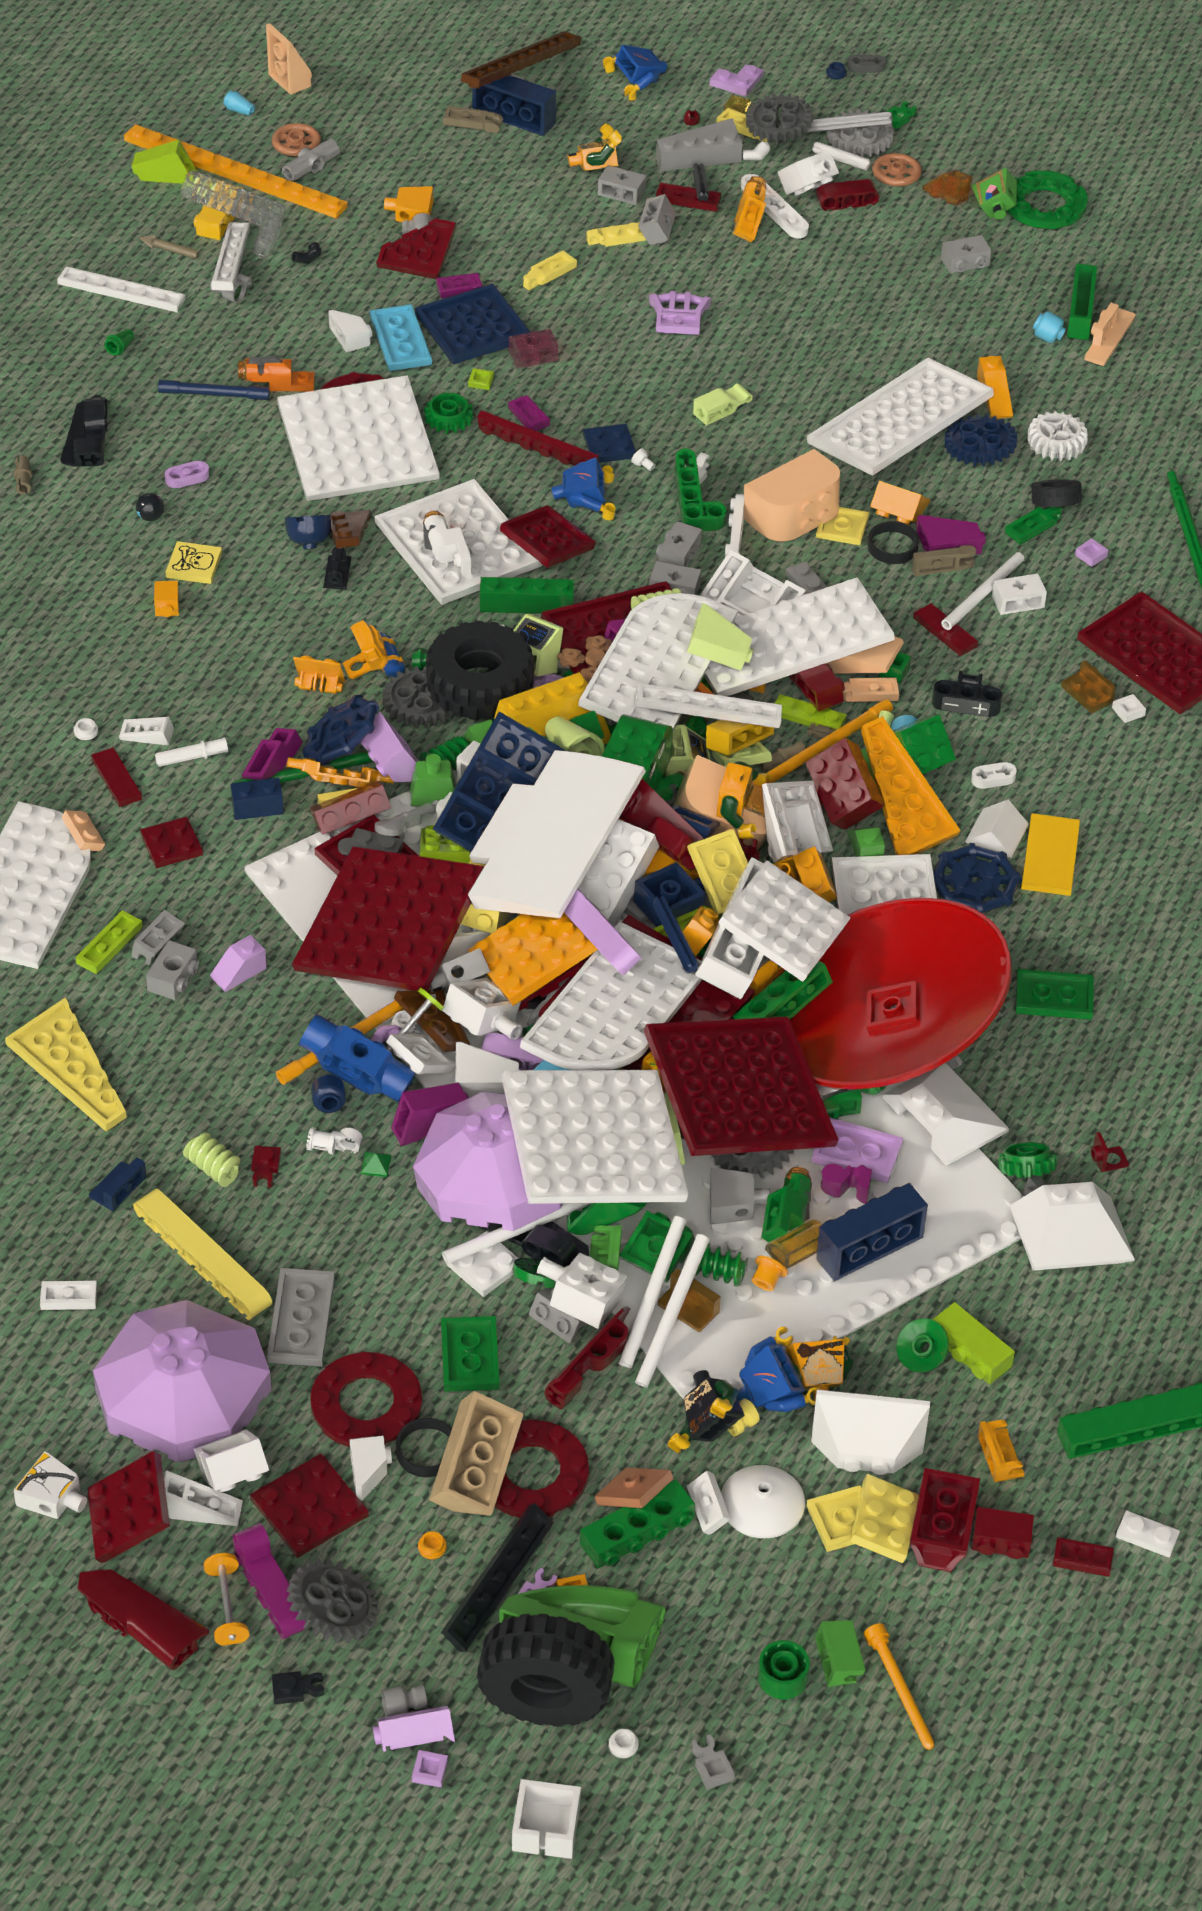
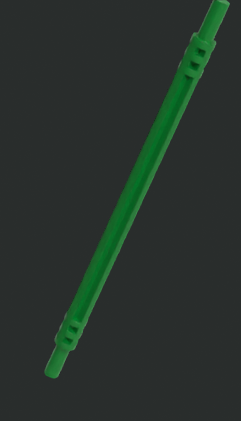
[1167,471,1202,589]

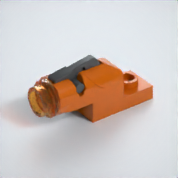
[238,356,315,392]

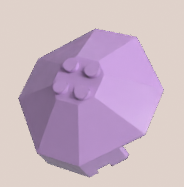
[413,1092,563,1231]
[93,1300,271,1462]

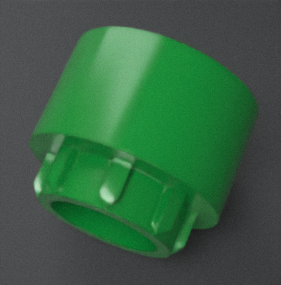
[758,1640,810,1700]

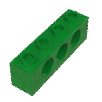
[732,961,833,1020]
[580,1479,695,1569]

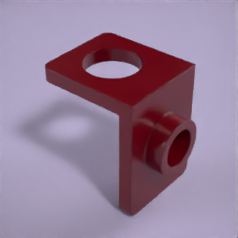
[1090,1132,1129,1173]

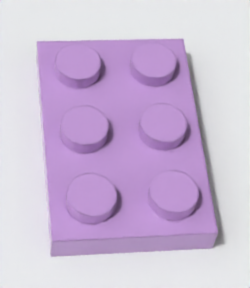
[812,1118,903,1183]

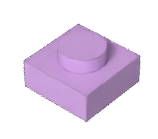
[1075,538,1108,567]
[412,1750,448,1788]

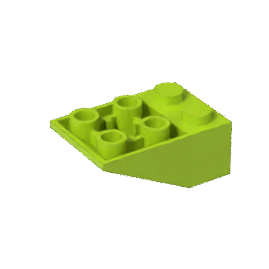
[420,825,470,864]

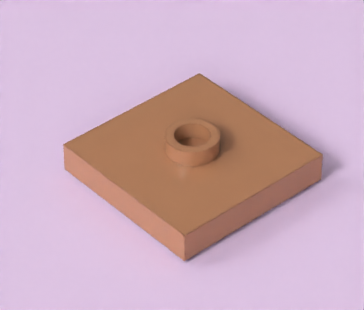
[594,1467,673,1508]

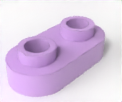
[165,461,209,488]

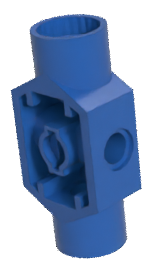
[299,1014,416,1103]

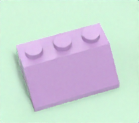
[361,712,418,782]

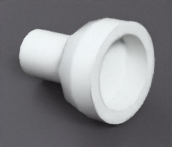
[631,448,656,471]

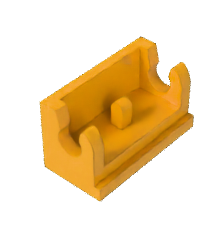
[977,1420,1025,1482]

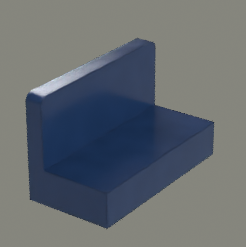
[89,1157,147,1211]

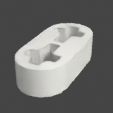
[971,762,1017,789]

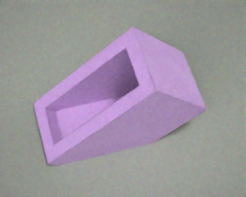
[210,935,267,992]

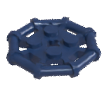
[302,695,379,766]
[933,843,1022,913]

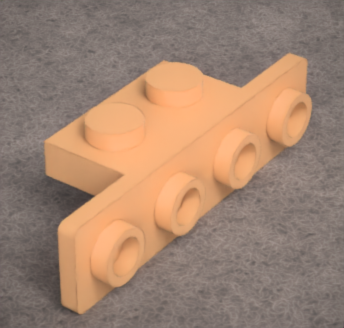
[1084,303,1136,366]

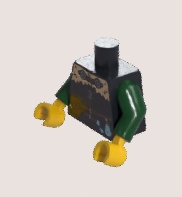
[668,1370,744,1453]

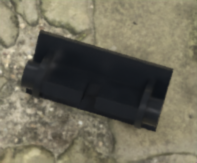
[323,547,352,589]

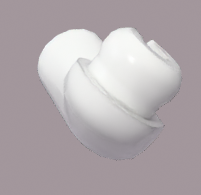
[743,142,770,160]

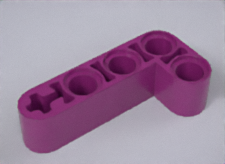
[233,1523,306,1640]

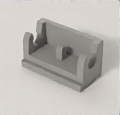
[131,910,185,965]

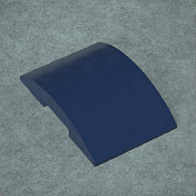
[432,711,566,852]

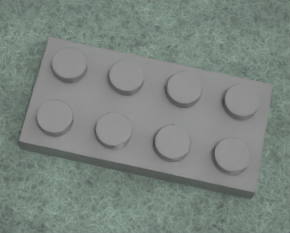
[267,1268,335,1367]

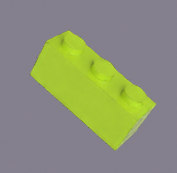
[932,1302,1015,1384]

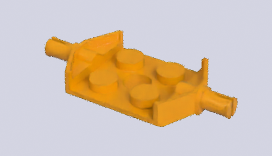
[287,757,393,788]

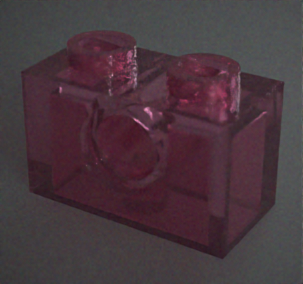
[509,329,558,369]

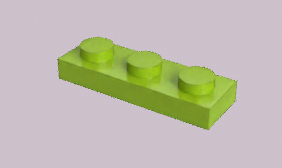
[774,694,847,730]
[76,910,143,974]

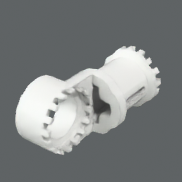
[306,1127,363,1155]

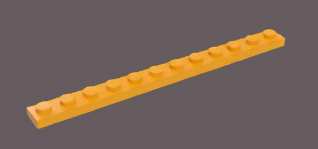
[124,124,347,219]

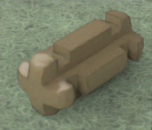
[808,723,837,739]

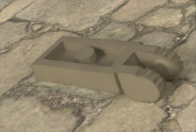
[443,106,503,133]
[912,545,976,576]

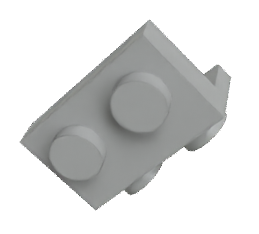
[529,1288,589,1343]

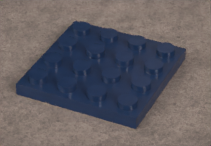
[415,284,532,365]

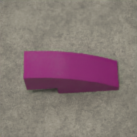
[242,728,303,780]

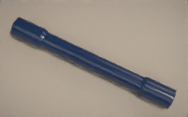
[158,379,270,400]

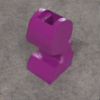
[821,1164,872,1204]

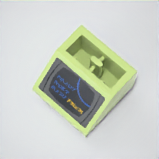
[514,613,563,676]
[664,725,711,777]

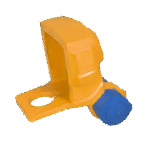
[343,620,405,679]

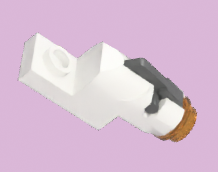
[423,511,471,576]

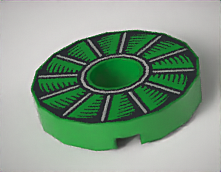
[512,1258,556,1288]

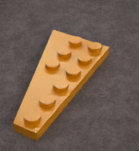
[861,716,961,855]

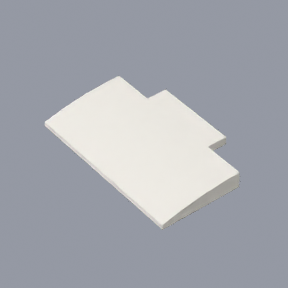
[468,750,646,918]

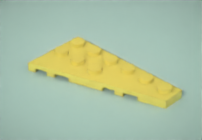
[5,997,127,1132]

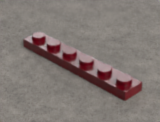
[477,410,600,466]

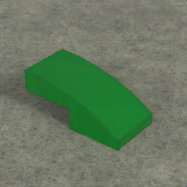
[823,1089,862,1120]

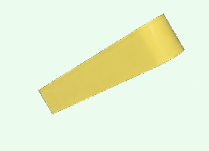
[133,1189,272,1320]

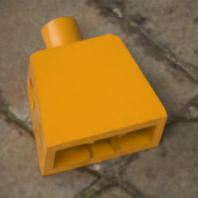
[384,186,433,222]

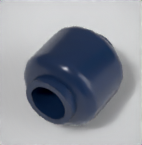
[311,1074,346,1113]

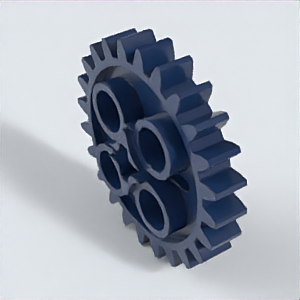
[945,414,1017,466]

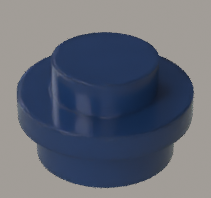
[826,62,847,79]

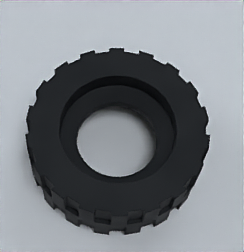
[1031,479,1082,507]

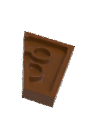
[330,510,371,548]
[394,989,470,1052]

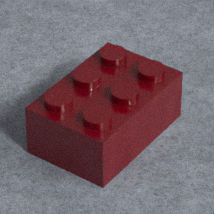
[805,738,885,830]

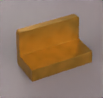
[657,1268,721,1332]

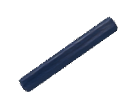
[652,896,699,973]

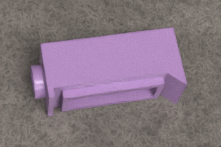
[373,1706,455,1752]

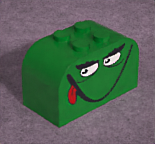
[602,714,673,792]

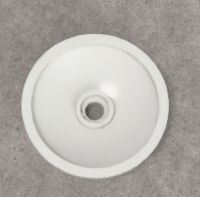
[721,1465,805,1538]

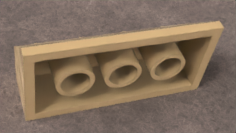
[429,1391,524,1515]

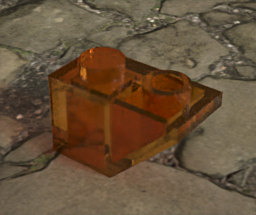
[922,170,973,205]

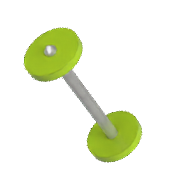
[386,988,444,1052]

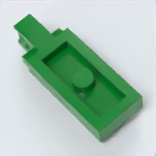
[1005,507,1063,545]

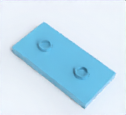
[370,304,432,371]

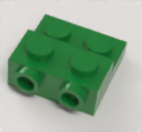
[619,1211,695,1283]

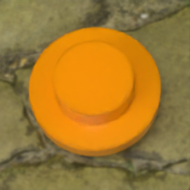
[418,1531,447,1559]

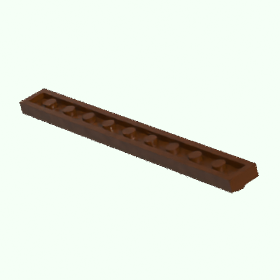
[461,31,582,89]

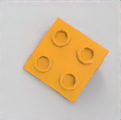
[293,656,346,694]

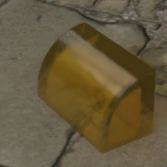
[765,1220,822,1269]

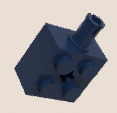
[633,862,706,927]

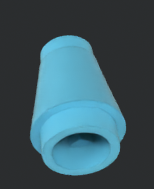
[223,91,255,116]

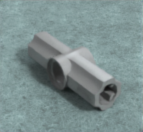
[282,138,340,181]

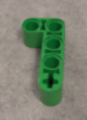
[674,448,726,531]

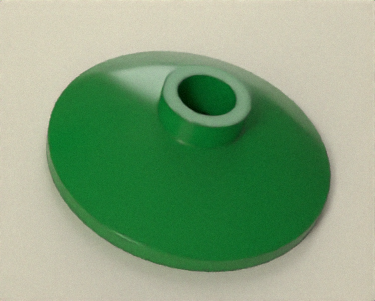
[896,1318,949,1373]

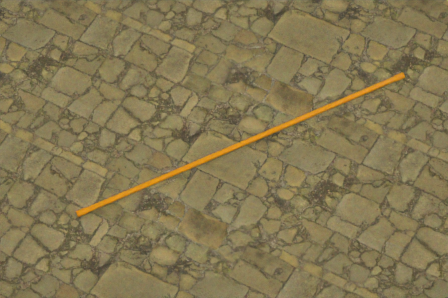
[276,699,893,1085]

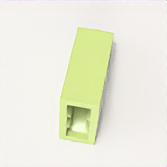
[687,603,753,670]

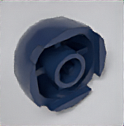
[285,515,331,549]

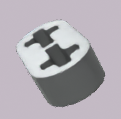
[847,55,886,73]

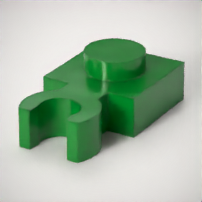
[886,101,917,130]

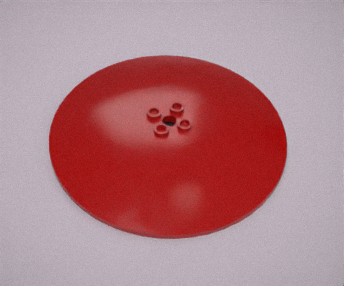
[773,898,1012,1089]

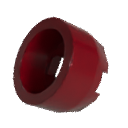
[684,109,700,126]

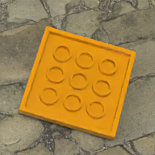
[467,913,598,1006]

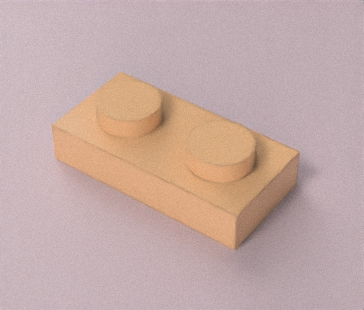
[62,810,105,851]

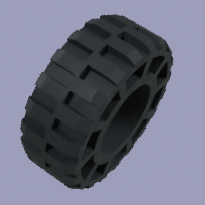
[426,621,534,720]
[477,1614,615,1727]

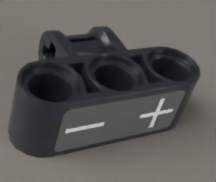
[932,670,1002,717]

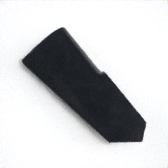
[60,395,108,467]
[477,1221,590,1267]

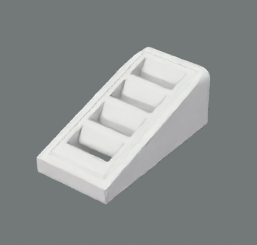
[119,717,174,745]

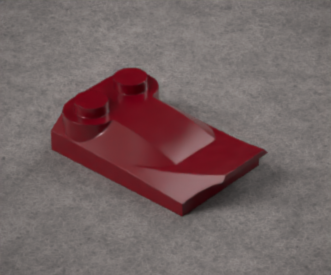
[910,1468,980,1572]

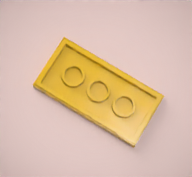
[1021,813,1080,896]

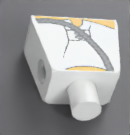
[14,1451,87,1519]

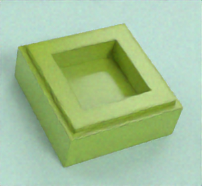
[468,368,494,390]

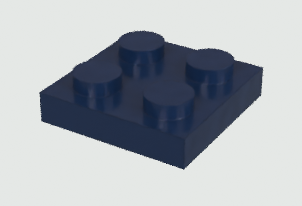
[583,424,636,463]

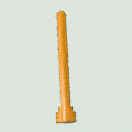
[863,1623,935,1750]

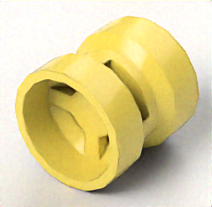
[728,1399,760,1437]

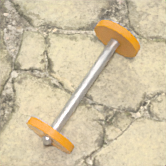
[204,1553,250,1646]

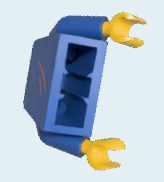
[603,45,667,101]
[552,457,616,520]
[737,1326,820,1412]

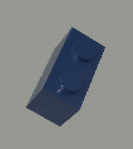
[230,778,283,820]

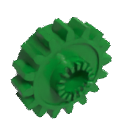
[424,393,473,434]
[998,1142,1057,1178]

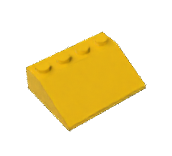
[494,672,611,745]

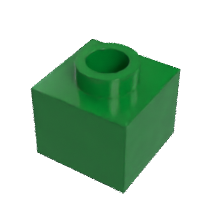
[879,652,911,684]

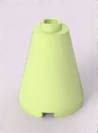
[545,716,605,756]

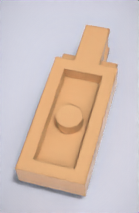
[843,678,899,702]

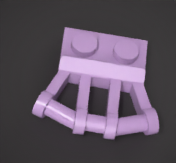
[649,291,711,335]

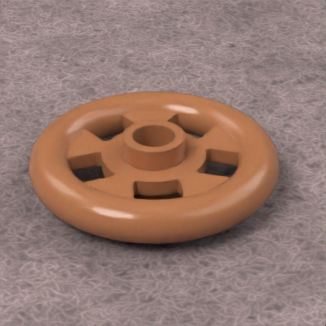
[272,123,321,157]
[872,153,922,186]

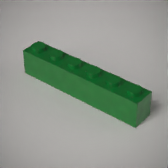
[1057,1382,1202,1459]

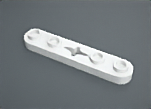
[741,174,809,238]
[725,494,744,557]

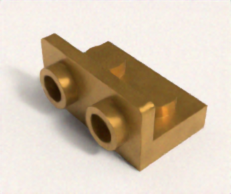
[1061,660,1116,714]

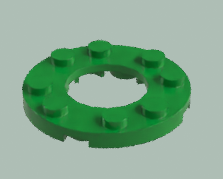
[1007,170,1088,229]

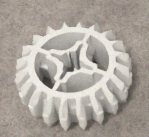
[1027,411,1088,462]

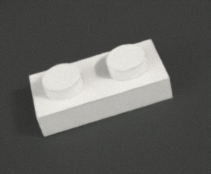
[40,1281,97,1310]
[687,1471,731,1534]
[1116,1511,1180,1558]

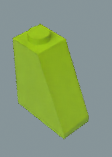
[131,140,198,185]

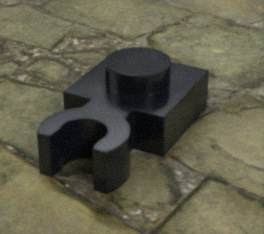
[272,1671,324,1705]

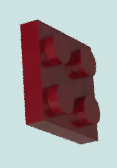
[140,816,203,868]

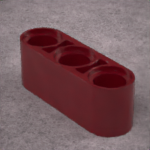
[816,179,880,211]

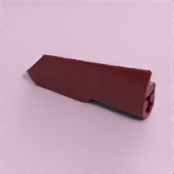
[619,779,704,871]
[544,1306,631,1409]
[77,1569,210,1670]

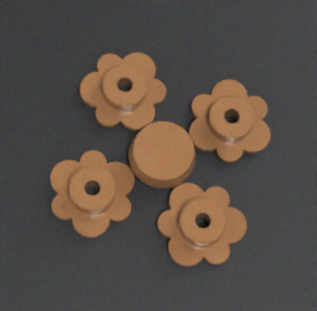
[557,635,612,684]

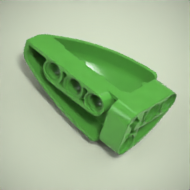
[499,1585,665,1688]

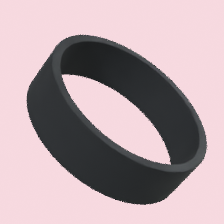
[868,521,919,564]
[396,1418,452,1478]

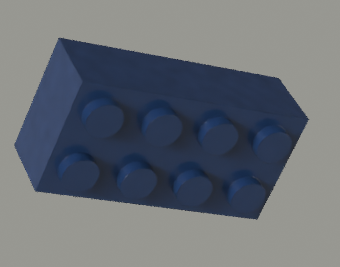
[472,75,556,136]
[816,1183,928,1282]

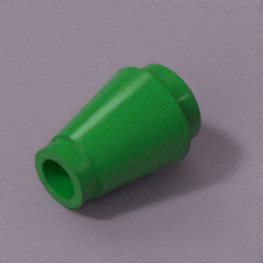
[104,329,134,355]

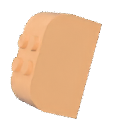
[744,449,840,541]
[673,755,767,851]

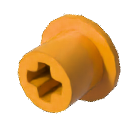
[751,1256,788,1291]

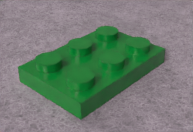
[1016,969,1094,1020]
[441,1316,499,1392]

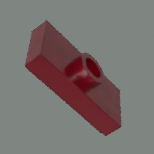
[1052,1537,1114,1577]

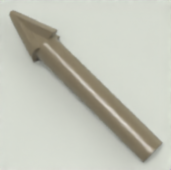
[139,235,199,259]

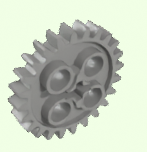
[827,109,894,157]

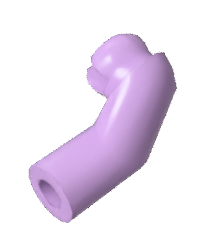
[370,1025,401,1044]

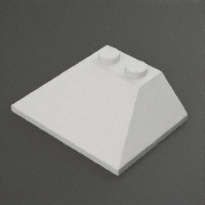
[700,550,807,618]
[762,781,833,863]
[882,1063,1009,1166]
[1010,1182,1135,1271]
[811,1390,930,1475]

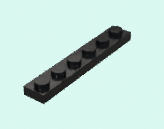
[441,1503,554,1652]

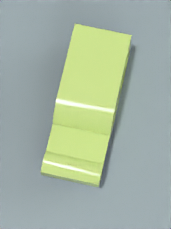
[693,384,753,426]

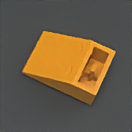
[773,846,837,902]

